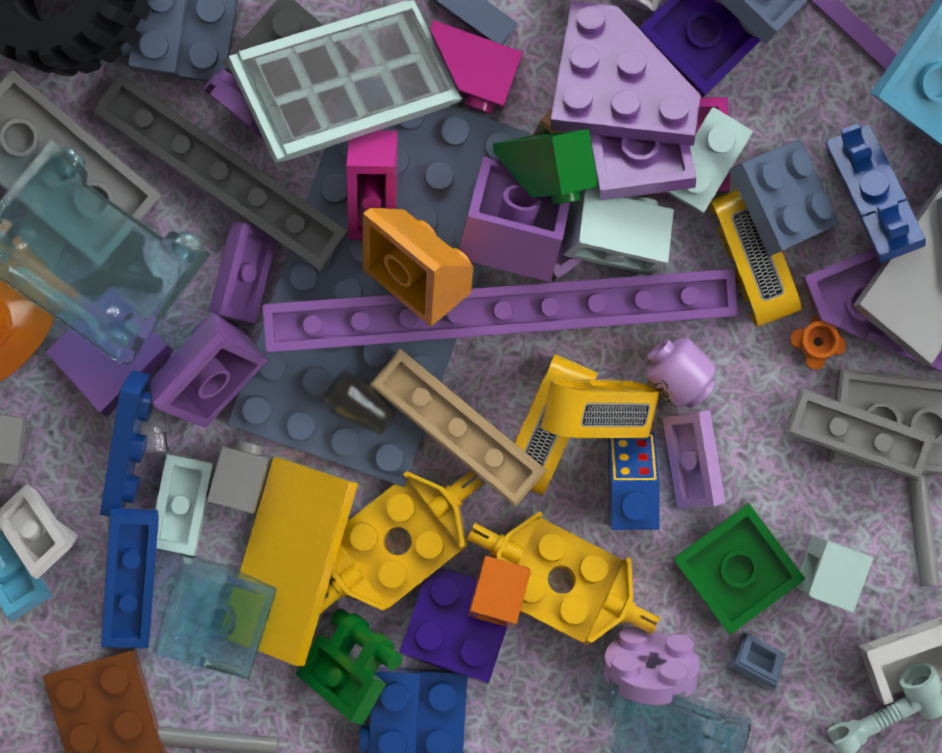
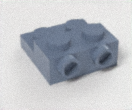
[121,0,238,82]

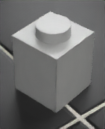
[207,439,272,514]

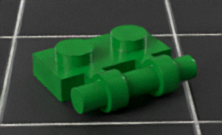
[296,608,403,725]

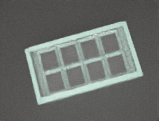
[227,0,462,163]

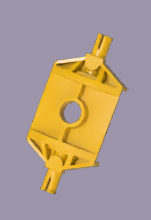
[320,469,484,614]
[466,512,660,646]

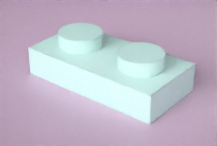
[666,107,753,214]
[155,454,215,556]

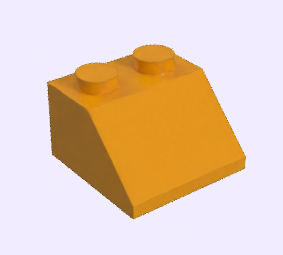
[363,208,473,327]

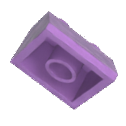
[459,156,570,282]
[150,312,268,428]

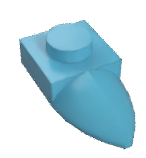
[0,531,53,621]

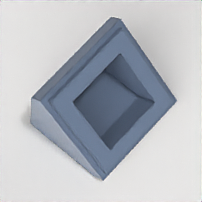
[726,632,786,690]

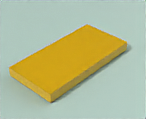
[221,457,358,666]

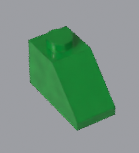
[492,129,598,204]

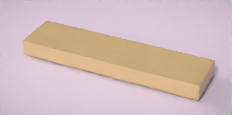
[370,349,547,507]

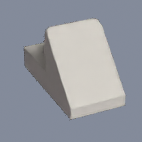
[0,484,78,579]

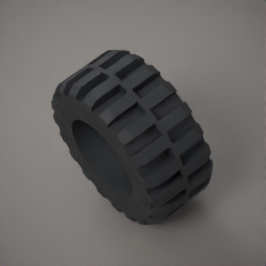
[0,0,151,76]

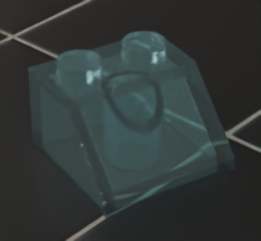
[155,554,277,680]

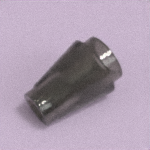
[322,370,396,435]

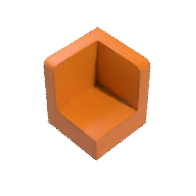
[467,555,531,629]

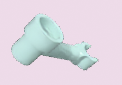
[827,662,942,753]

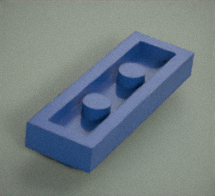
[100,370,153,517]
[101,508,159,648]

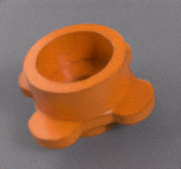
[790,316,846,370]

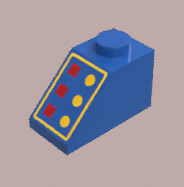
[608,433,660,530]

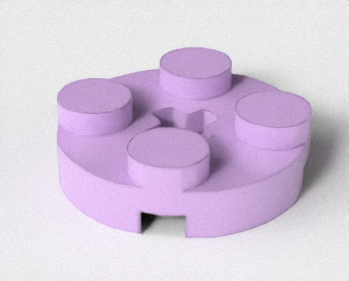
[603,627,700,705]

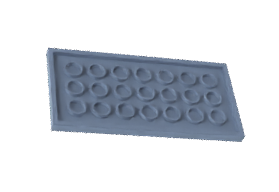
[227,71,529,487]

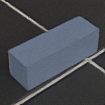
[430,0,517,45]

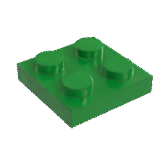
[672,502,805,635]

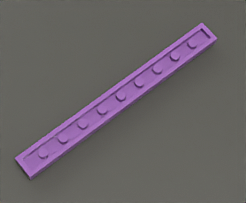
[262,269,738,353]

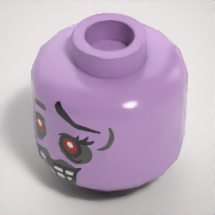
[646,338,716,408]

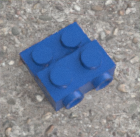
[359,667,467,753]

